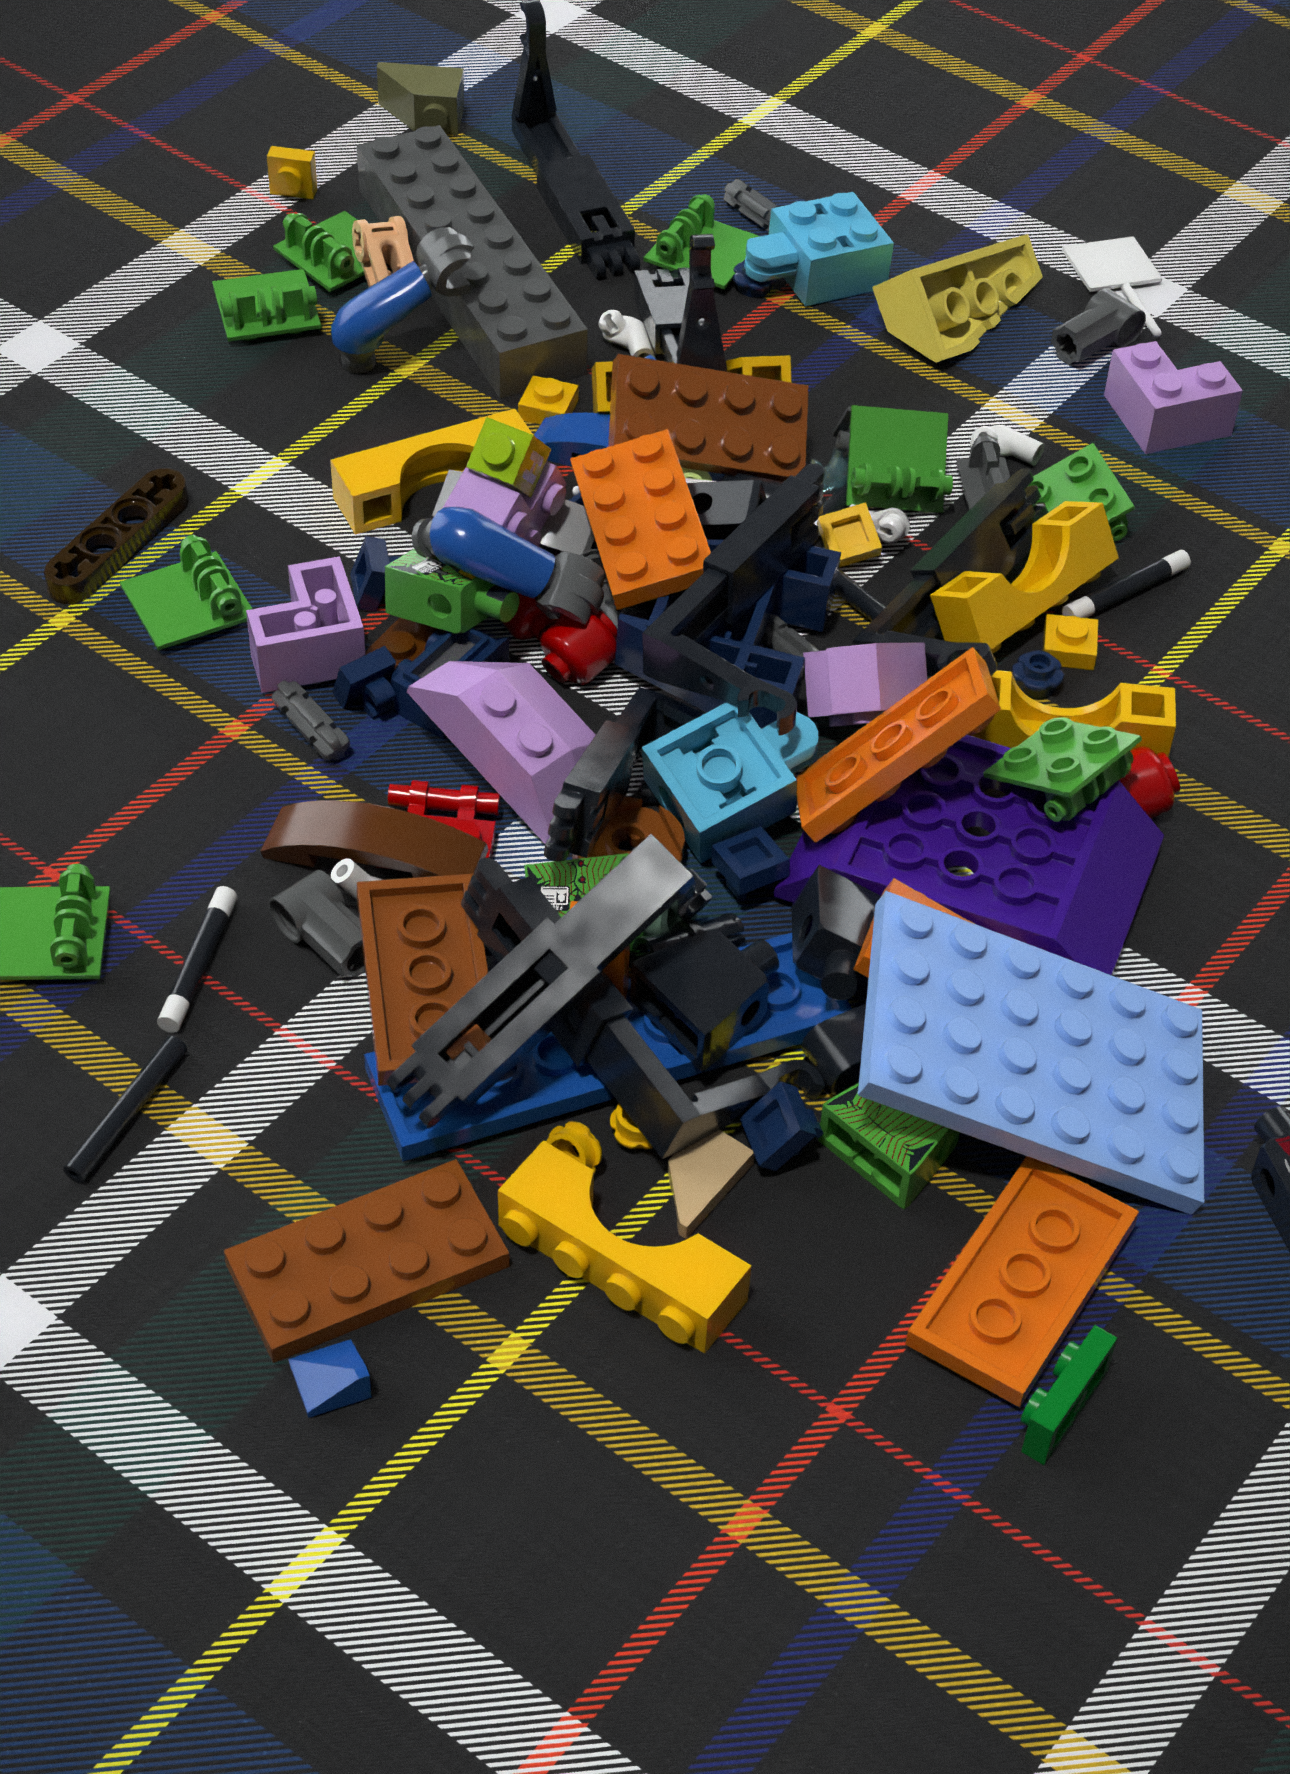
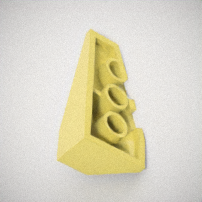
[872,234,1043,363]

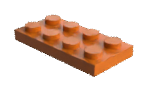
[570,429,711,610]
[795,647,1001,843]
[905,1156,1139,1408]

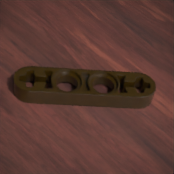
[44,468,188,604]

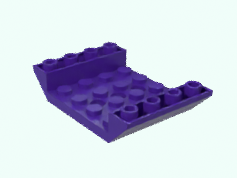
[774,735,1164,975]

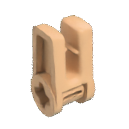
[352,216,414,287]

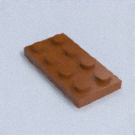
[608,354,809,482]
[357,874,491,1086]
[224,1159,510,1363]

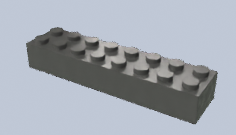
[357,125,588,399]

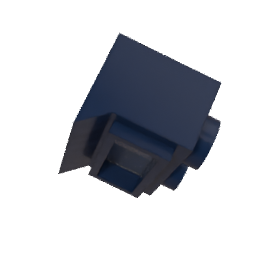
[391,627,509,740]

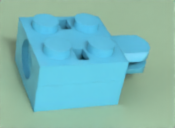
[744,192,894,306]
[642,702,818,863]

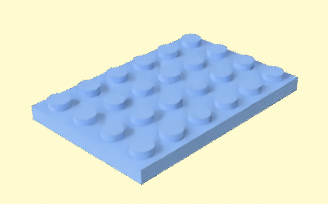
[858,891,1204,1215]

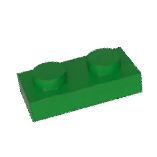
[1020,1325,1118,1465]

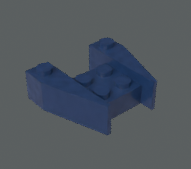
[615,540,841,728]

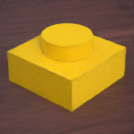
[267,146,317,199]
[518,375,579,424]
[817,502,882,568]
[1042,614,1098,670]

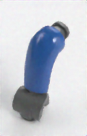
[331,227,475,373]
[412,507,605,625]

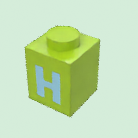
[466,417,551,498]

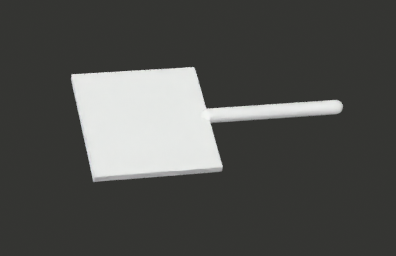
[1062,236,1162,338]

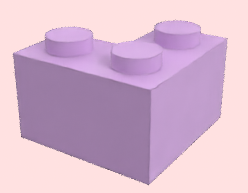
[1104,341,1243,454]
[442,461,567,547]
[246,556,365,693]
[803,642,927,727]

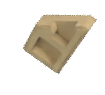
[668,1130,754,1239]

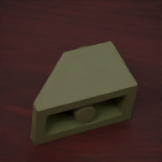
[377,62,465,135]

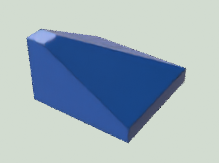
[288,1339,371,1418]

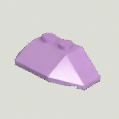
[407,661,596,844]

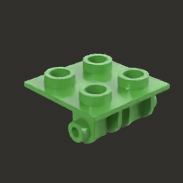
[643,194,760,289]
[273,211,364,292]
[212,269,321,342]
[846,405,953,513]
[1027,443,1135,541]
[120,535,252,650]
[983,717,1142,822]
[0,864,111,980]

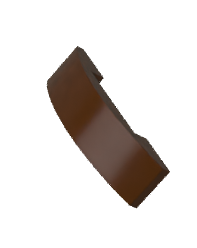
[260,800,489,878]

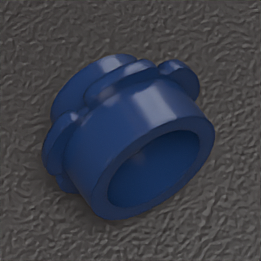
[733,260,777,297]
[1012,650,1064,699]

